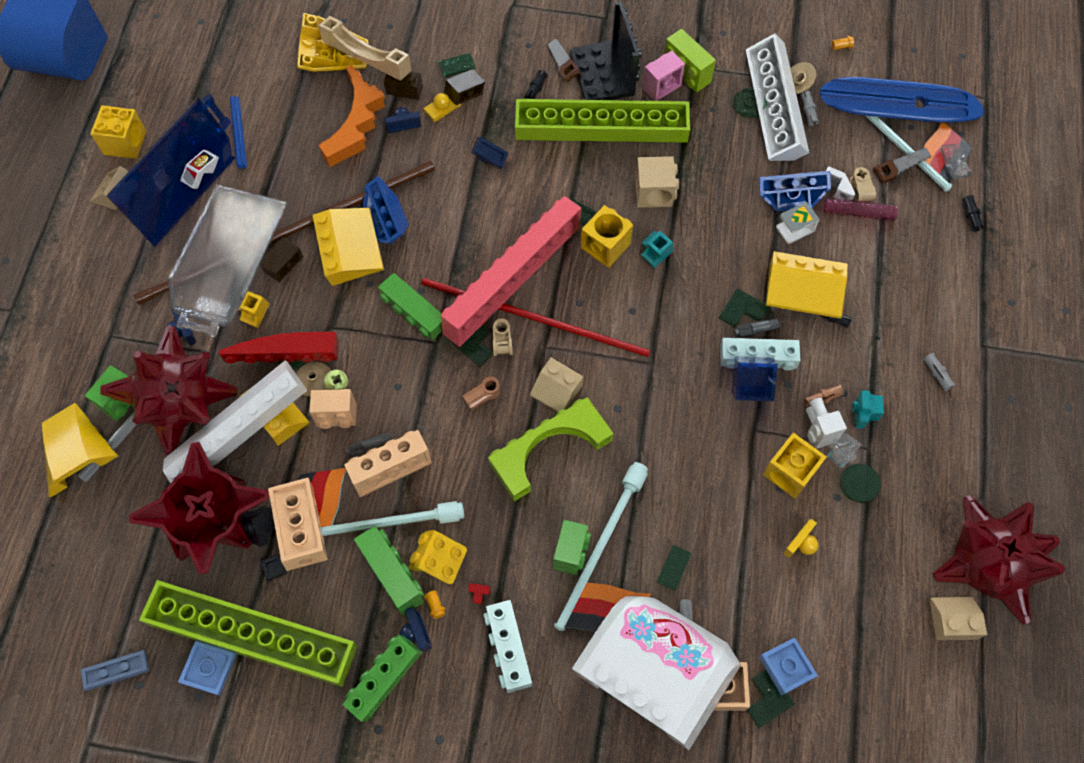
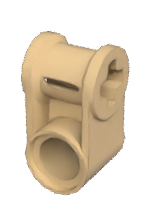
[849,167,876,203]
[493,319,513,356]

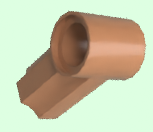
[462,377,500,411]

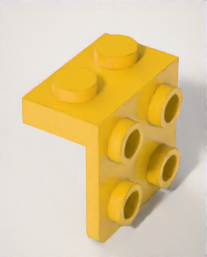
[409,530,467,584]

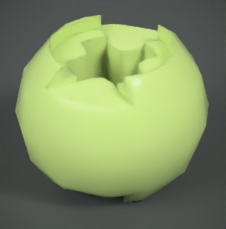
[324,369,348,390]

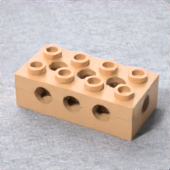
[344,430,432,497]
[268,478,328,571]

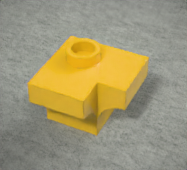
[236,290,270,328]

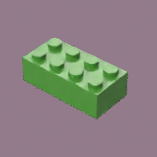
[354,526,424,616]

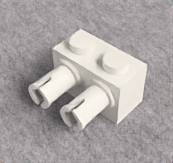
[806,398,847,449]

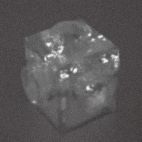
[827,433,861,468]

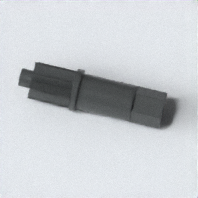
[734,318,779,338]
[345,432,392,458]

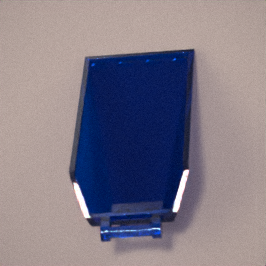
[106,94,235,246]

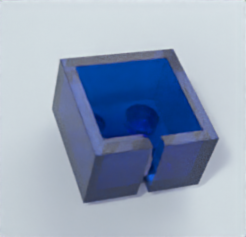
[732,356,778,401]

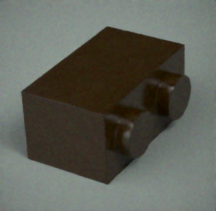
[444,69,485,105]
[384,72,423,100]
[259,237,303,283]

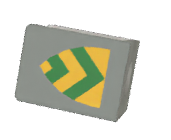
[776,202,820,244]

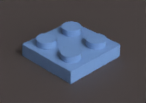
[759,638,818,696]
[178,641,237,696]

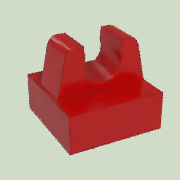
[468,583,492,604]

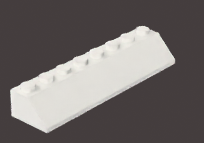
[746,33,809,161]
[163,360,307,483]

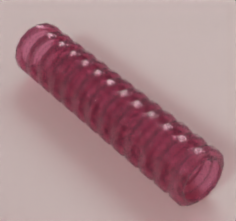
[823,197,898,221]

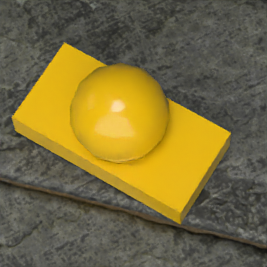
[424,93,461,123]
[783,519,818,558]

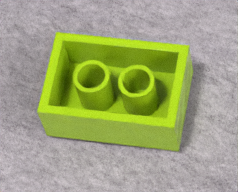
[664,29,716,93]

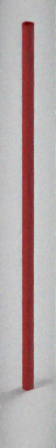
[421,278,651,357]

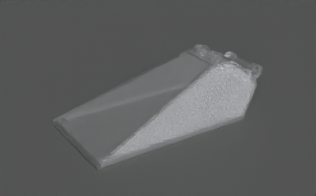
[168,184,287,337]

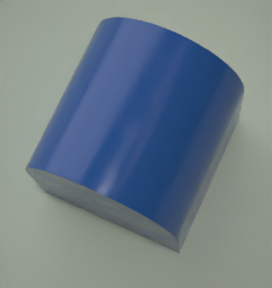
[0,0,108,81]

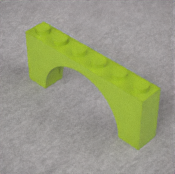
[488,397,614,502]

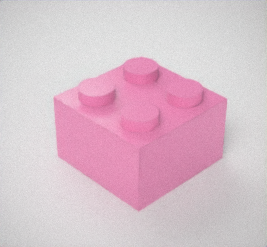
[642,51,685,101]

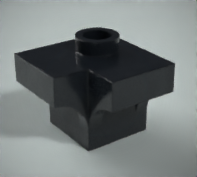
[240,506,275,547]

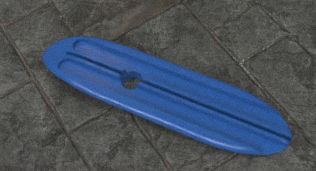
[819,77,984,123]

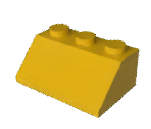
[239,387,310,446]

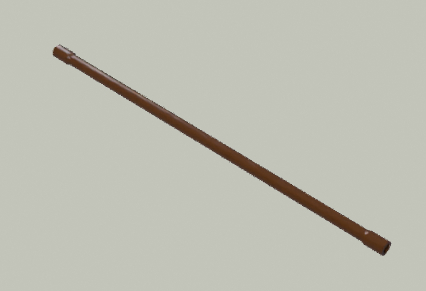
[133,161,435,305]

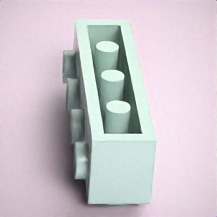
[720,338,800,371]
[484,600,532,693]

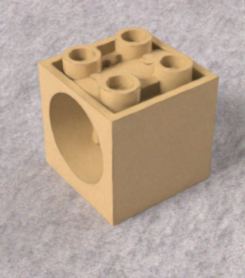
[635,156,679,208]

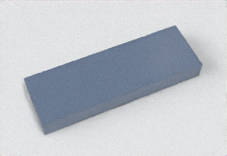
[81,650,150,691]

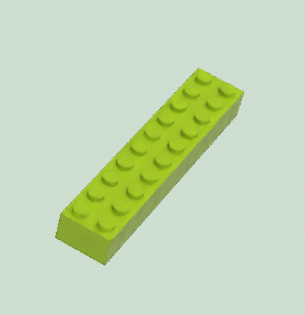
[515,99,690,143]
[139,580,358,687]

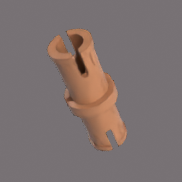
[803,384,844,408]

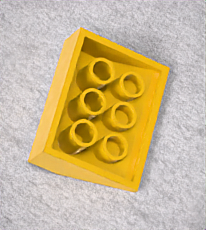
[313,208,384,286]
[766,251,848,319]

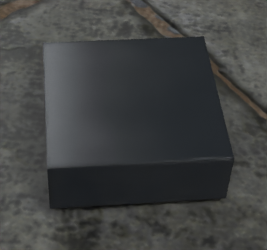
[260,554,288,581]

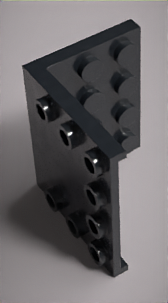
[570,1,642,100]

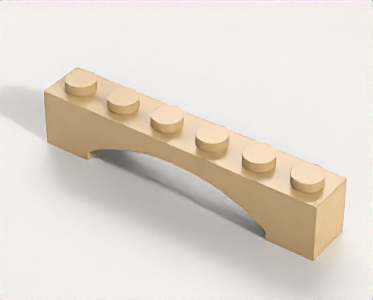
[319,16,411,81]

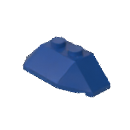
[759,171,831,212]
[363,176,409,244]

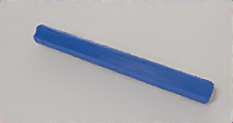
[230,96,247,169]

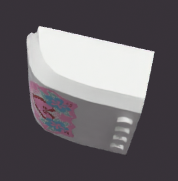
[572,596,741,750]

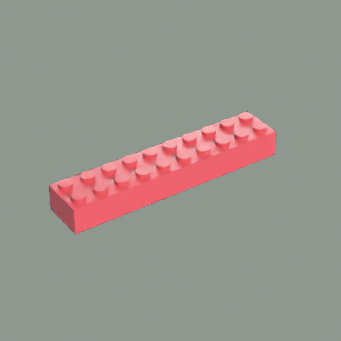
[441,196,581,347]

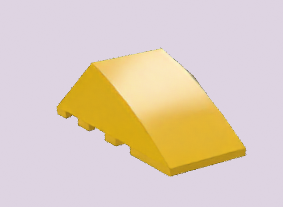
[42,403,118,497]

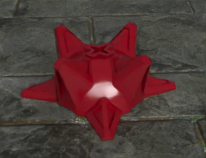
[100,326,237,455]
[129,442,269,575]
[932,495,1065,625]

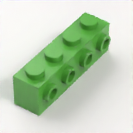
[378,273,442,340]
[342,635,423,722]

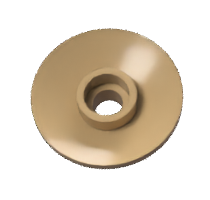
[790,62,816,94]
[296,362,331,397]

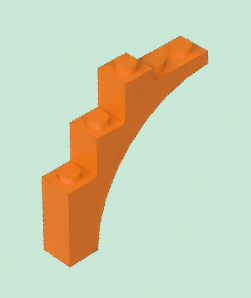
[318,65,385,167]

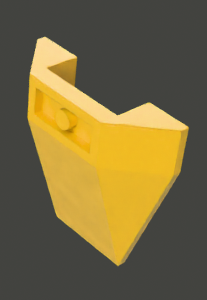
[297,13,368,72]

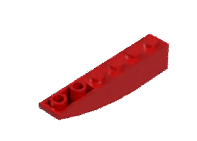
[219,332,339,364]

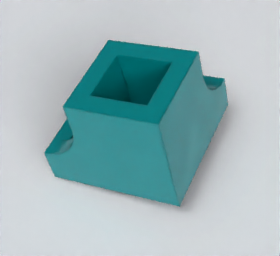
[641,231,674,269]
[852,390,884,429]

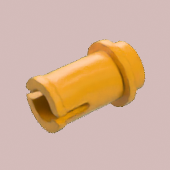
[831,36,854,51]
[424,591,446,619]

